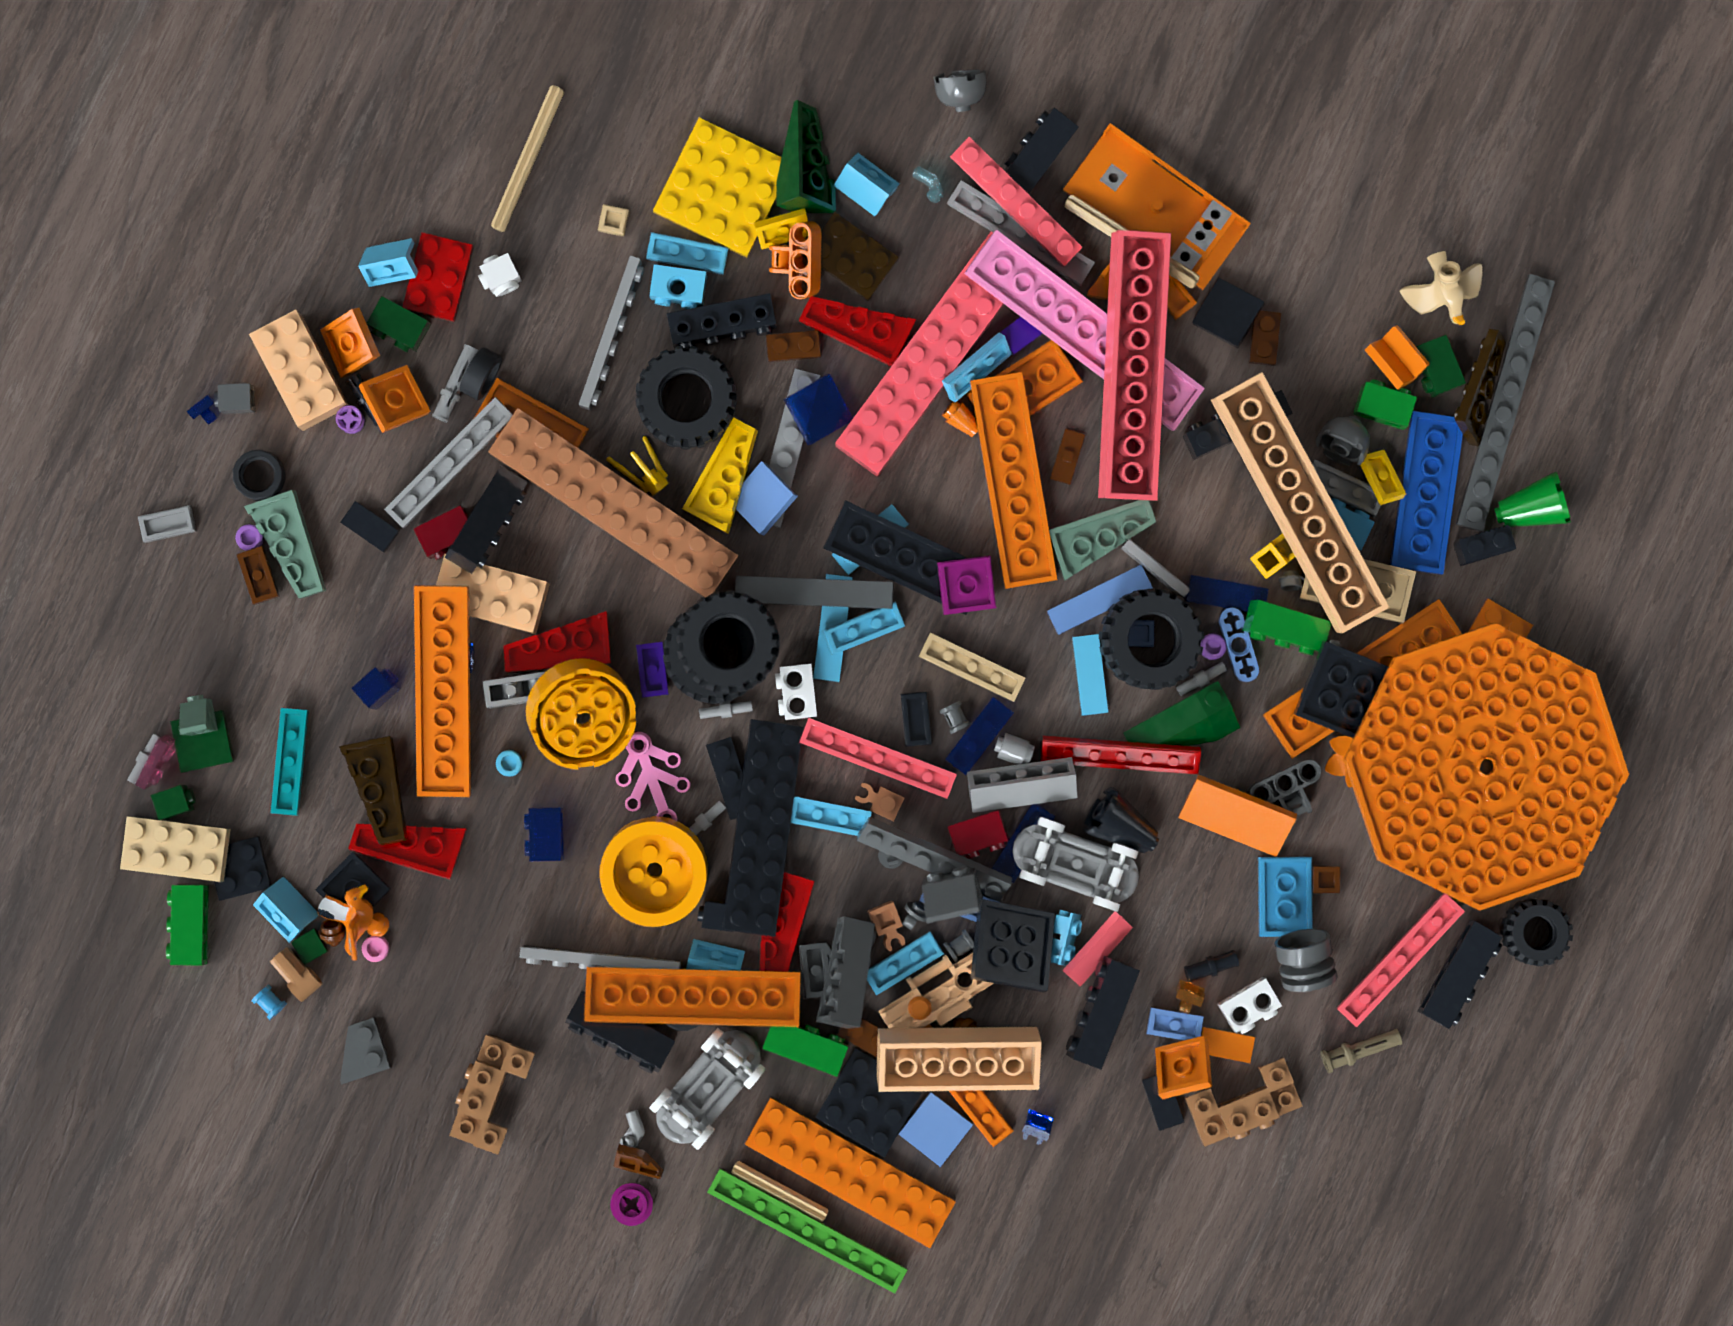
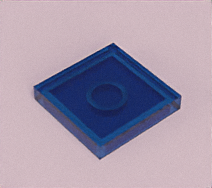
[783,374,853,445]

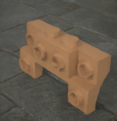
[449,1034,535,1155]
[1185,1057,1303,1147]

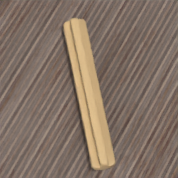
[731,1161,828,1222]

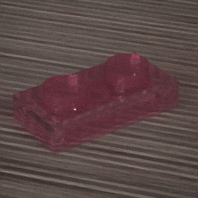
[135,735,175,790]

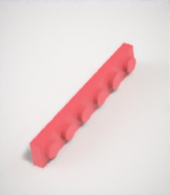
[950,137,1082,267]
[799,718,957,799]
[1336,893,1465,1027]

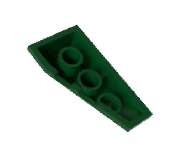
[776,100,836,213]
[1123,681,1240,746]

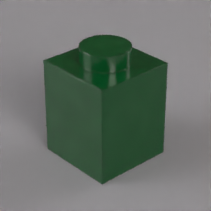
[151,785,196,820]

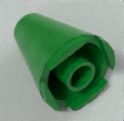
[1494,472,1571,527]

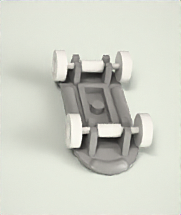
[1013,817,1139,912]
[649,1028,766,1150]

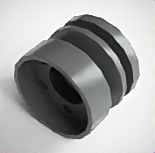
[1274,929,1338,992]

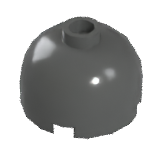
[934,69,987,112]
[1316,416,1370,466]

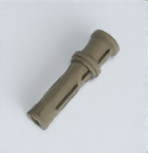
[1320,1029,1402,1074]

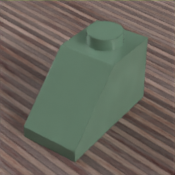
[179,695,218,736]

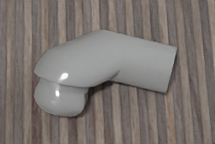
[620,1110,645,1148]

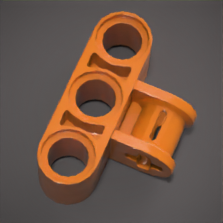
[769,221,821,300]

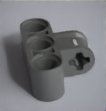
[1247,760,1321,816]

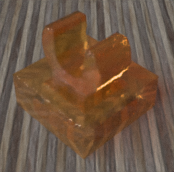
[1176,980,1205,1014]

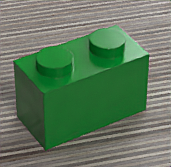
[1353,379,1417,430]

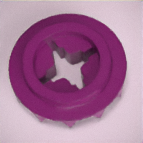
[610,1183,653,1226]

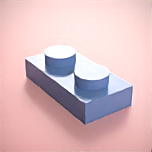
[1146,1007,1204,1040]

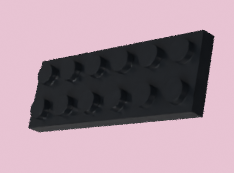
[823,500,968,615]

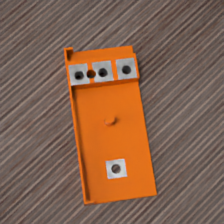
[1063,123,1251,290]

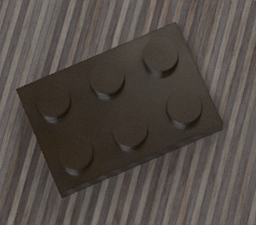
[804,212,899,301]

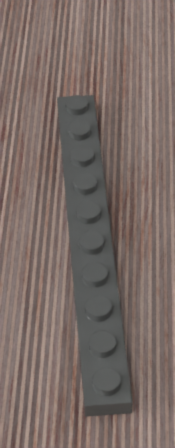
[1455,274,1555,532]

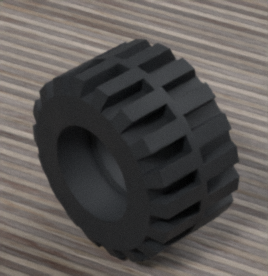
[1500,899,1573,966]

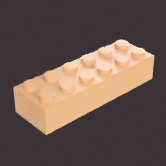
[877,1027,1041,1092]

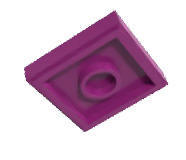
[937,556,996,615]

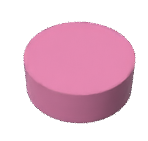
[362,936,390,962]

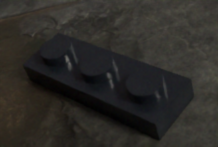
[706,737,743,820]

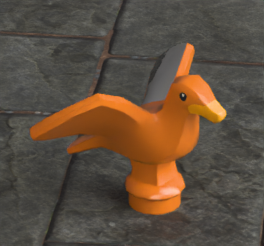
[318,885,389,961]

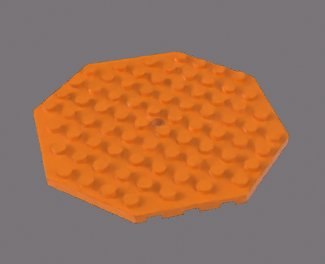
[1344,623,1629,911]

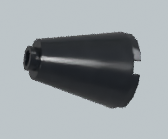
[1084,787,1159,853]

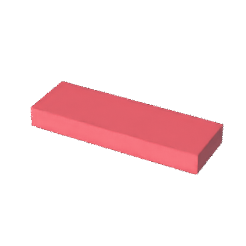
[1062,911,1133,987]

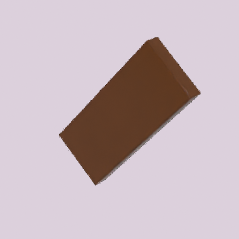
[1050,429,1085,485]

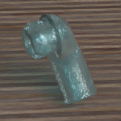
[912,166,944,203]

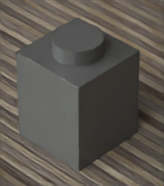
[214,383,255,414]

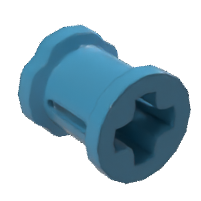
[252,985,287,1020]

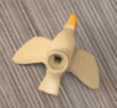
[1399,251,1482,325]

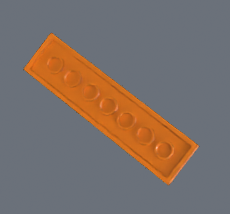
[970,372,1057,589]
[414,585,471,797]
[1262,599,1462,759]
[584,967,800,1027]
[745,1097,956,1248]

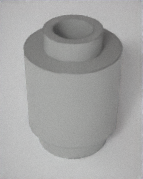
[994,733,1035,765]

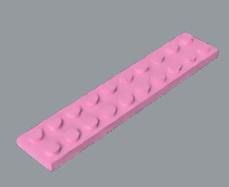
[964,230,1205,431]

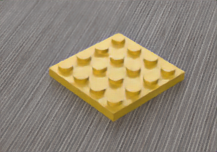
[653,118,782,258]

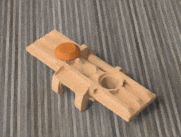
[878,953,994,1029]

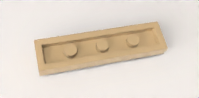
[919,633,1025,702]

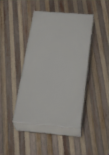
[138,505,197,543]

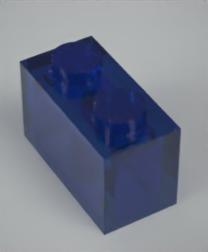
[351,667,400,710]
[524,808,564,862]

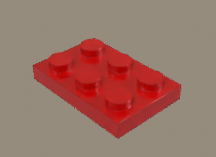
[402,232,474,322]

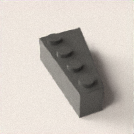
[816,916,876,1029]

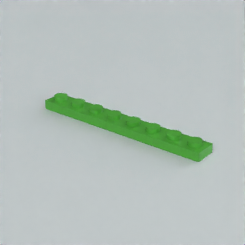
[707,1168,907,1293]

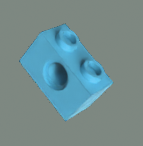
[650,264,707,309]

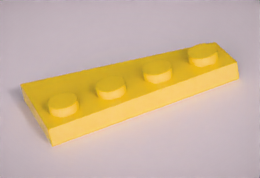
[682,417,758,534]

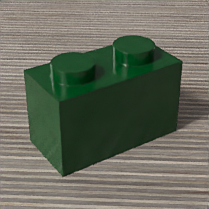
[366,296,431,352]
[1416,335,1466,398]

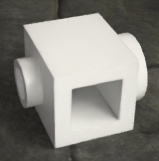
[478,253,522,297]

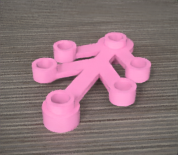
[616,732,691,821]

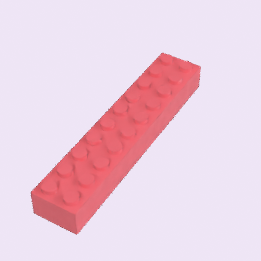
[1098,230,1171,501]
[835,231,1005,477]

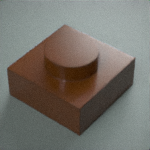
[1312,866,1340,893]

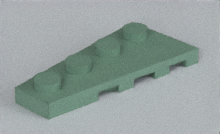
[244,490,326,599]
[1049,500,1156,581]

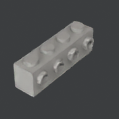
[967,757,1077,813]

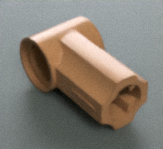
[270,947,323,1002]

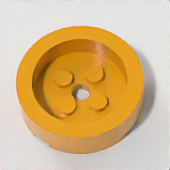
[526,659,636,769]
[600,816,708,927]

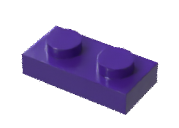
[636,642,669,698]

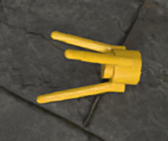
[607,436,669,496]

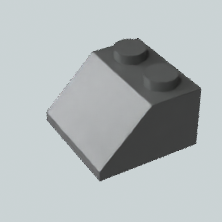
[922,866,983,923]

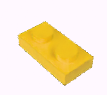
[754,208,809,249]
[1360,450,1406,505]

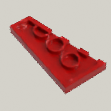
[799,296,916,366]
[503,611,611,673]
[348,824,467,880]
[759,872,815,972]

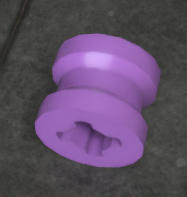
[336,405,365,434]

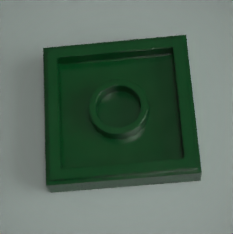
[170,710,234,773]

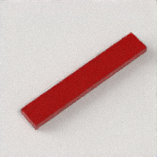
[1040,736,1201,774]

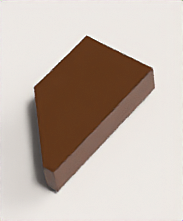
[613,1144,663,1179]

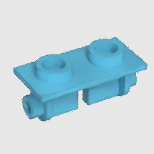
[1051,910,1082,966]

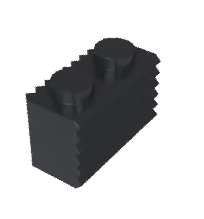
[1453,525,1516,566]

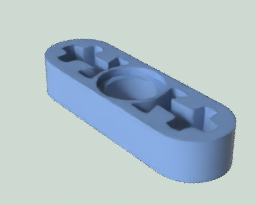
[1218,608,1259,682]

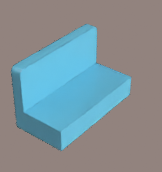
[834,153,899,216]
[358,238,418,287]
[253,877,319,943]
[686,939,745,971]

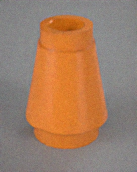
[942,401,978,437]

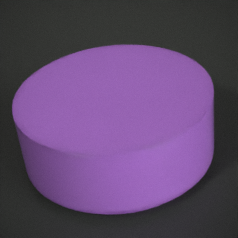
[236,524,264,551]
[1200,633,1226,660]

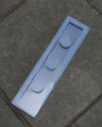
[1047,565,1153,635]

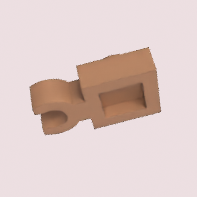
[855,783,904,822]
[867,901,905,951]

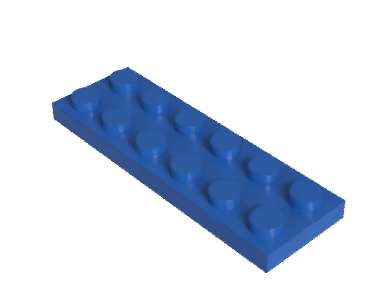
[1390,411,1463,575]

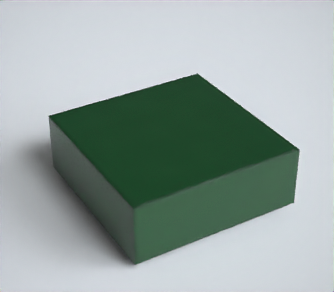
[291,929,328,965]

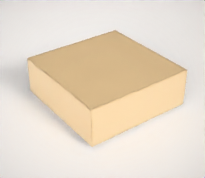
[598,204,629,236]

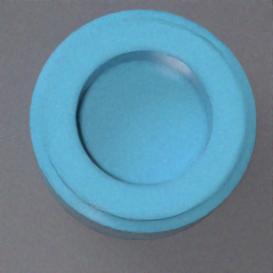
[496,750,523,777]

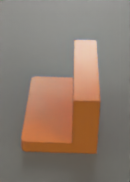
[1365,325,1429,390]

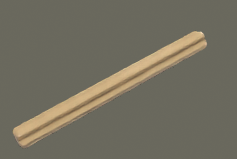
[491,85,564,232]
[1065,195,1200,288]

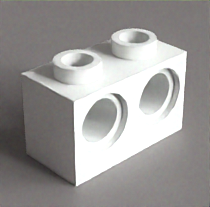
[775,664,817,721]
[1217,977,1282,1034]

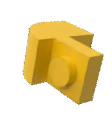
[1250,533,1295,579]

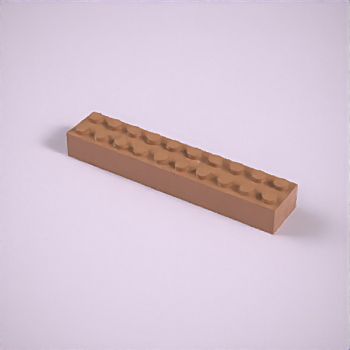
[488,408,739,598]

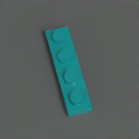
[271,708,309,816]

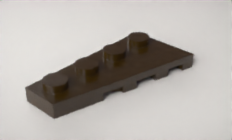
[1455,329,1506,447]
[339,736,408,845]

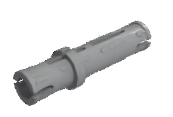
[432,344,479,423]

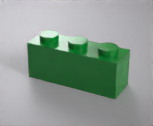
[1242,600,1332,656]
[166,884,209,966]
[762,1024,848,1077]

